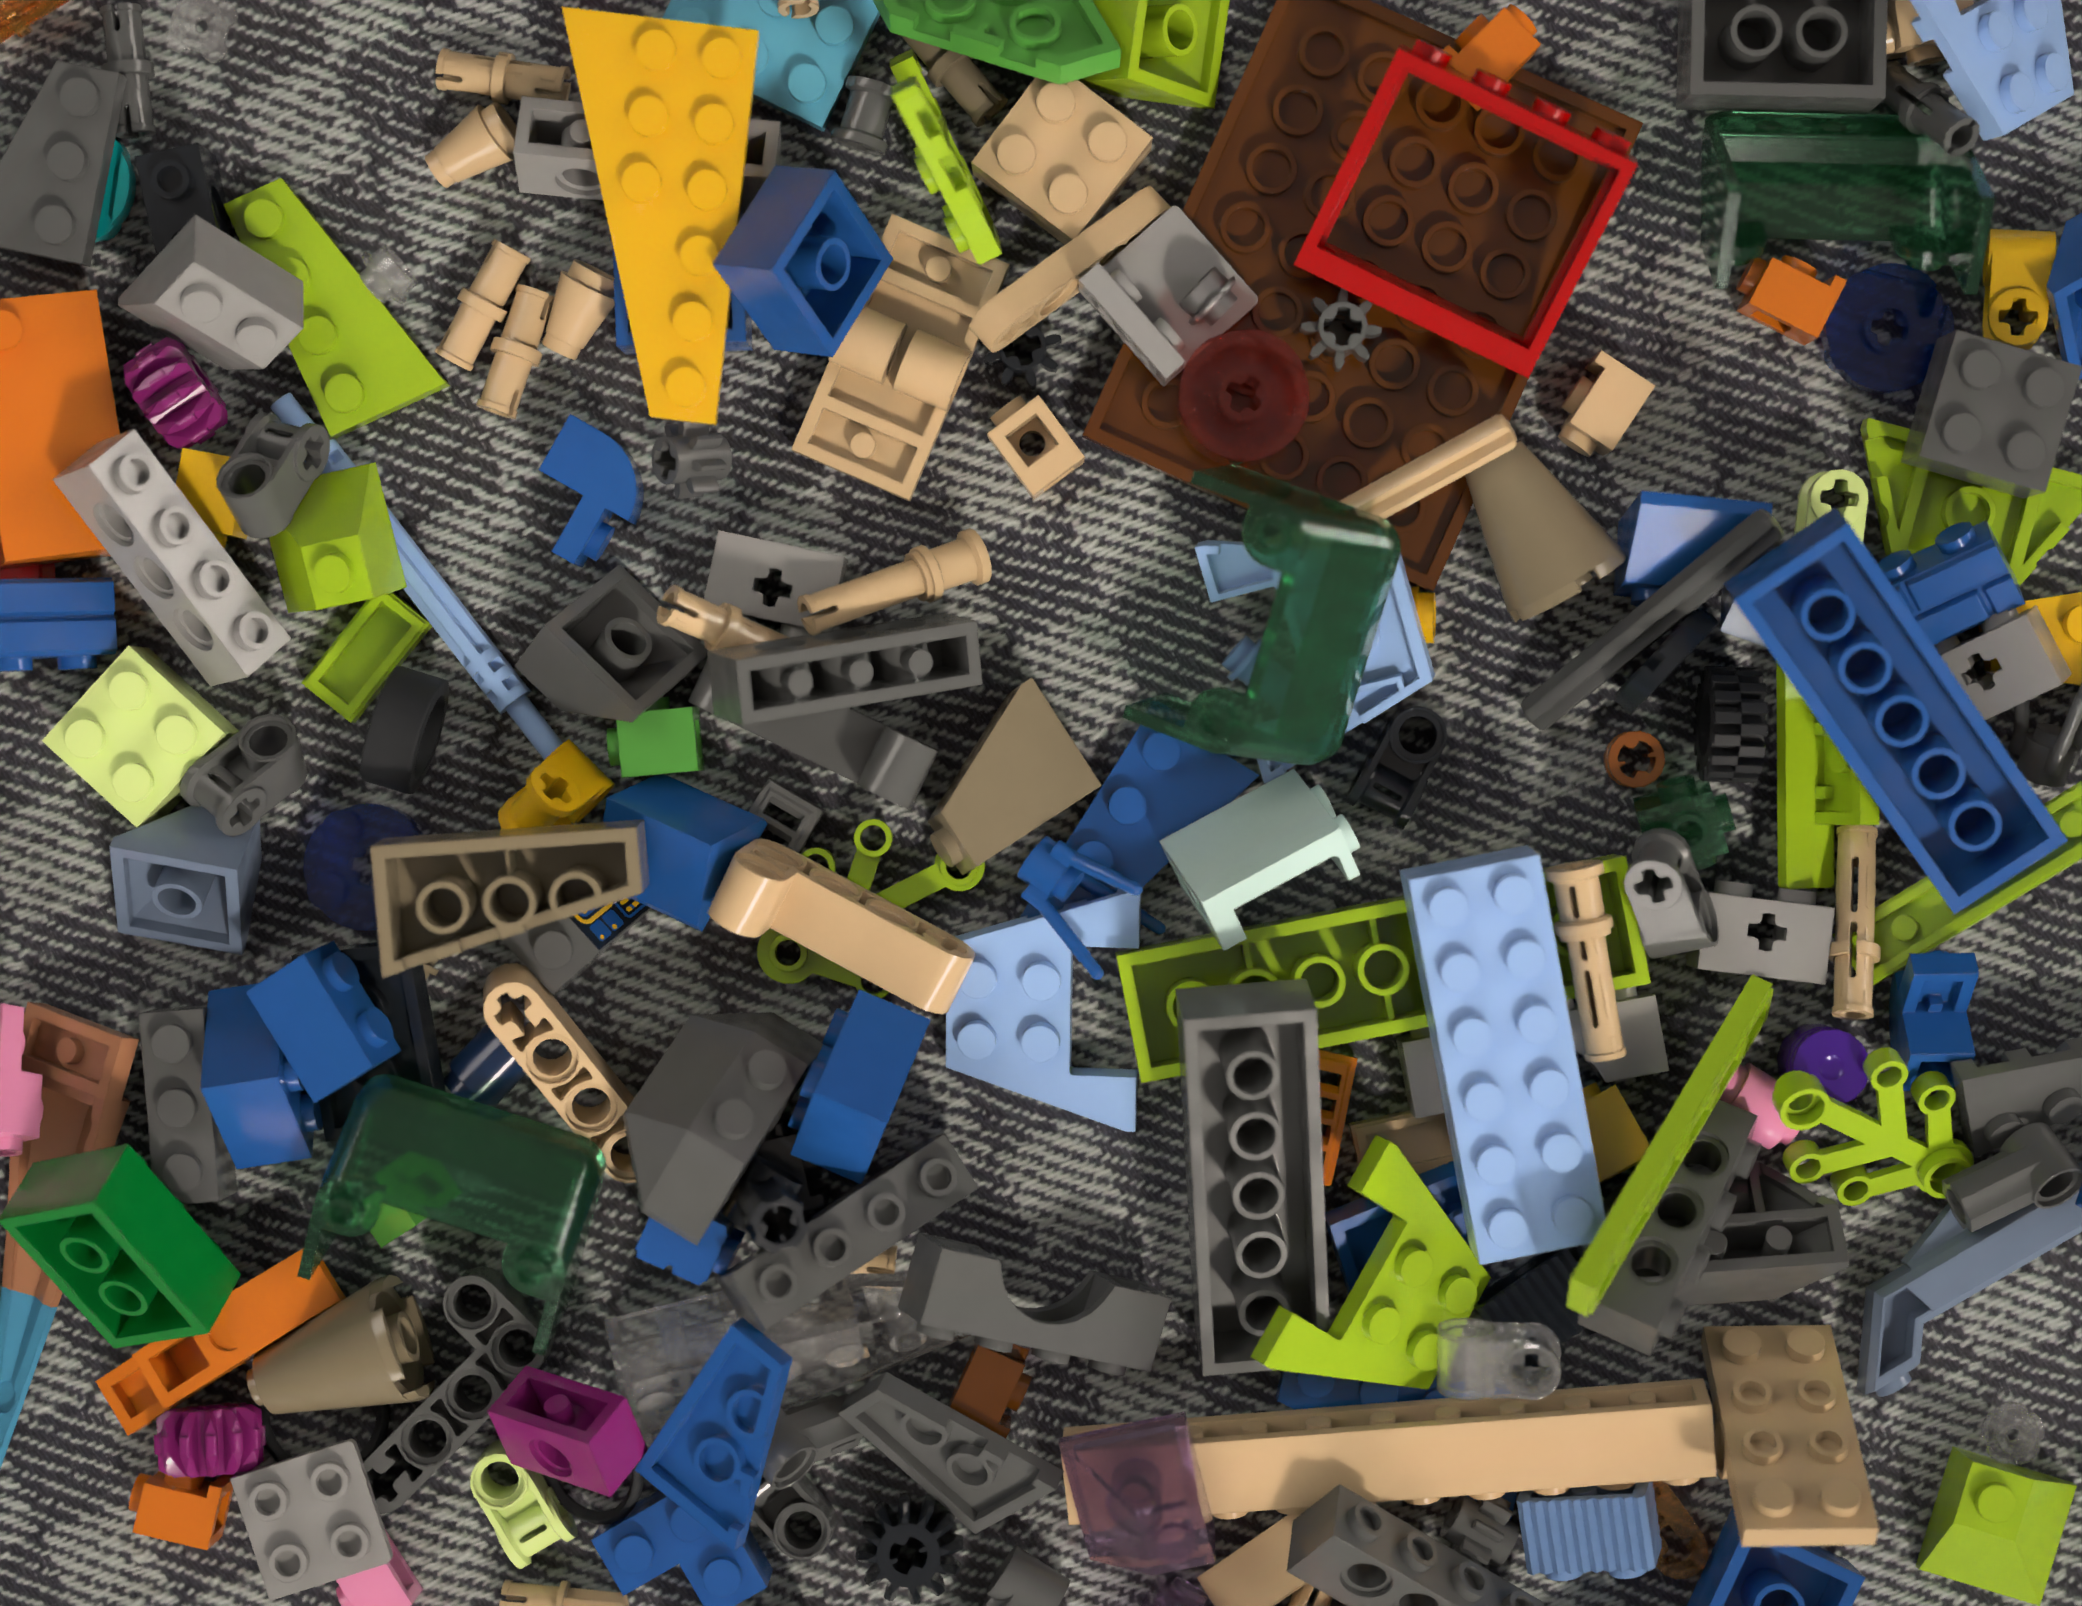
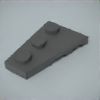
[0,60,127,267]
[1950,1037,2082,1158]
[838,1372,1064,1534]

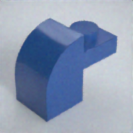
[538,414,644,568]
[1889,950,1979,1091]

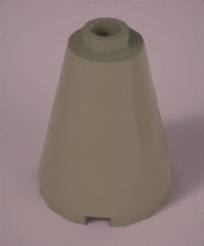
[1465,440,1627,622]
[247,1275,435,1414]

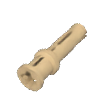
[797,528,992,636]
[1545,860,1627,1062]

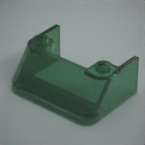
[1701,111,1995,294]
[1122,464,1401,765]
[298,1074,606,1355]

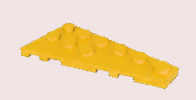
[562,7,760,426]

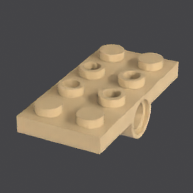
[791,214,1010,502]
[1701,1325,1879,1547]

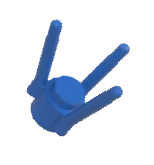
[1017,836,1166,980]

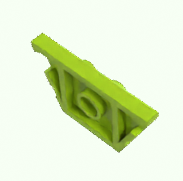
[1860,418,2082,586]

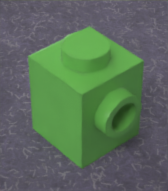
[607,697,705,778]

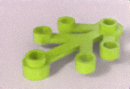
[757,819,985,999]
[1772,1047,1974,1206]

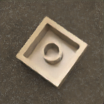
[971,77,1153,245]

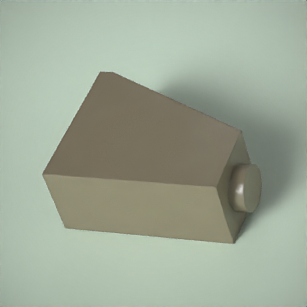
[928,678,1102,875]

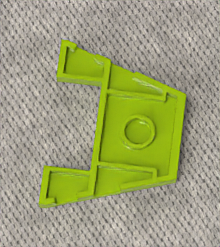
[890,49,1002,265]
[1250,1135,1491,1390]

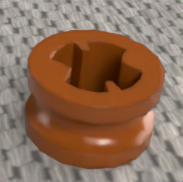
[1603,731,1665,788]

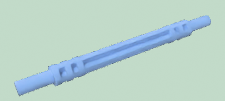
[270,393,563,760]

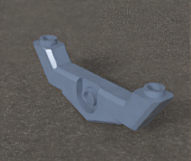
[1857,1161,2082,1397]

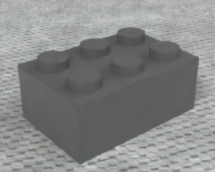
[1676,0,1888,114]

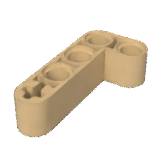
[708,838,975,1014]
[483,963,637,1183]

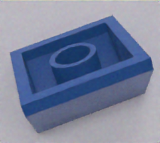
[603,774,768,932]

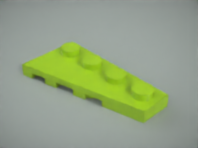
[223,178,450,439]

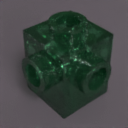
[1633,774,1736,870]

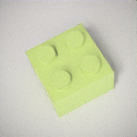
[42,645,239,828]

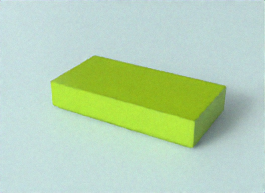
[301,592,432,723]

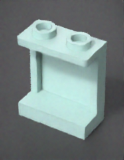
[1159,769,1360,951]

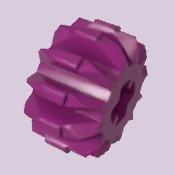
[124,337,228,449]
[154,1402,266,1478]

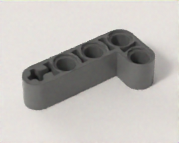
[688,659,939,809]
[363,1266,555,1514]

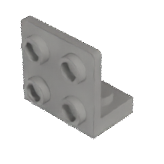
[1078,206,1258,387]
[230,1439,393,1601]

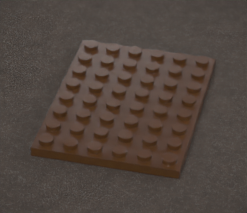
[1082,0,1643,592]

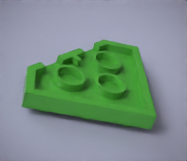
[873,0,1121,85]

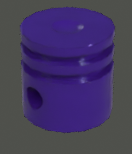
[1777,1023,1868,1103]

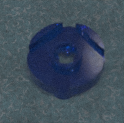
[1821,263,1954,394]
[303,803,424,931]

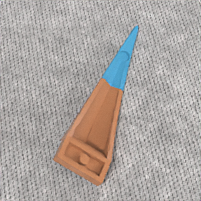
[0,1002,139,1469]

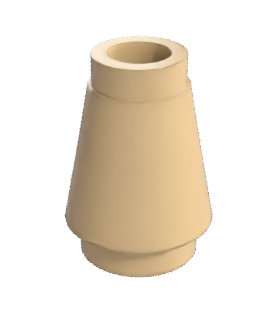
[425,101,517,188]
[541,259,615,360]

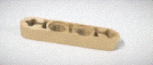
[969,186,1171,353]

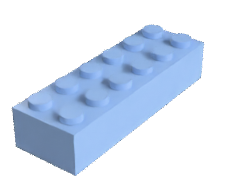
[1399,845,1606,1265]

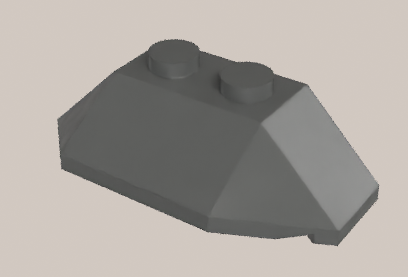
[623,1012,823,1246]
[1582,1162,1850,1306]

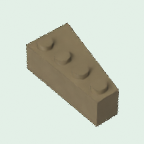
[370,819,650,978]

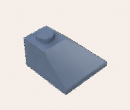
[109,805,262,955]

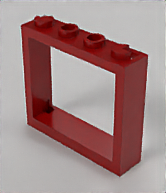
[1294,39,1638,378]

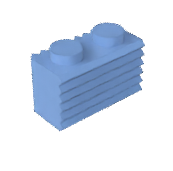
[1516,1482,1662,1581]

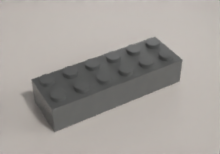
[1176,978,1330,1376]

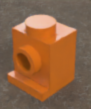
[1444,4,1541,112]
[1736,255,1847,345]
[129,1471,235,1550]

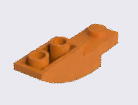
[95,1244,346,1436]

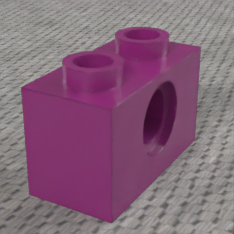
[487,1366,648,1497]

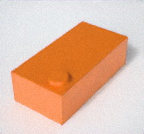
[0,289,120,570]

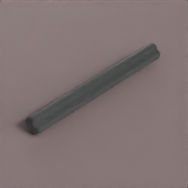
[1521,508,1784,730]

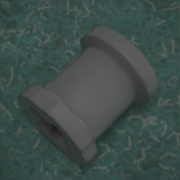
[830,76,896,156]

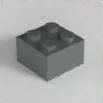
[1901,330,2082,498]

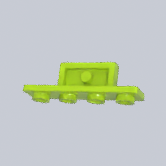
[1776,661,1879,889]

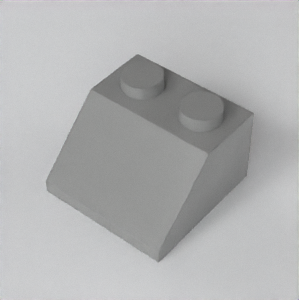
[118,215,303,370]

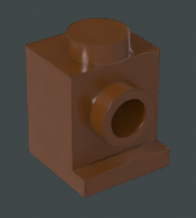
[948,1343,1032,1438]

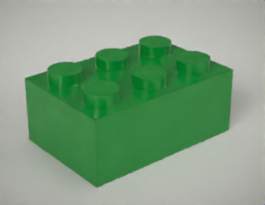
[0,1144,241,1348]

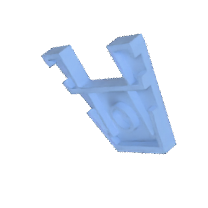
[1910,0,2074,141]
[1195,540,1435,783]
[946,889,1141,1132]

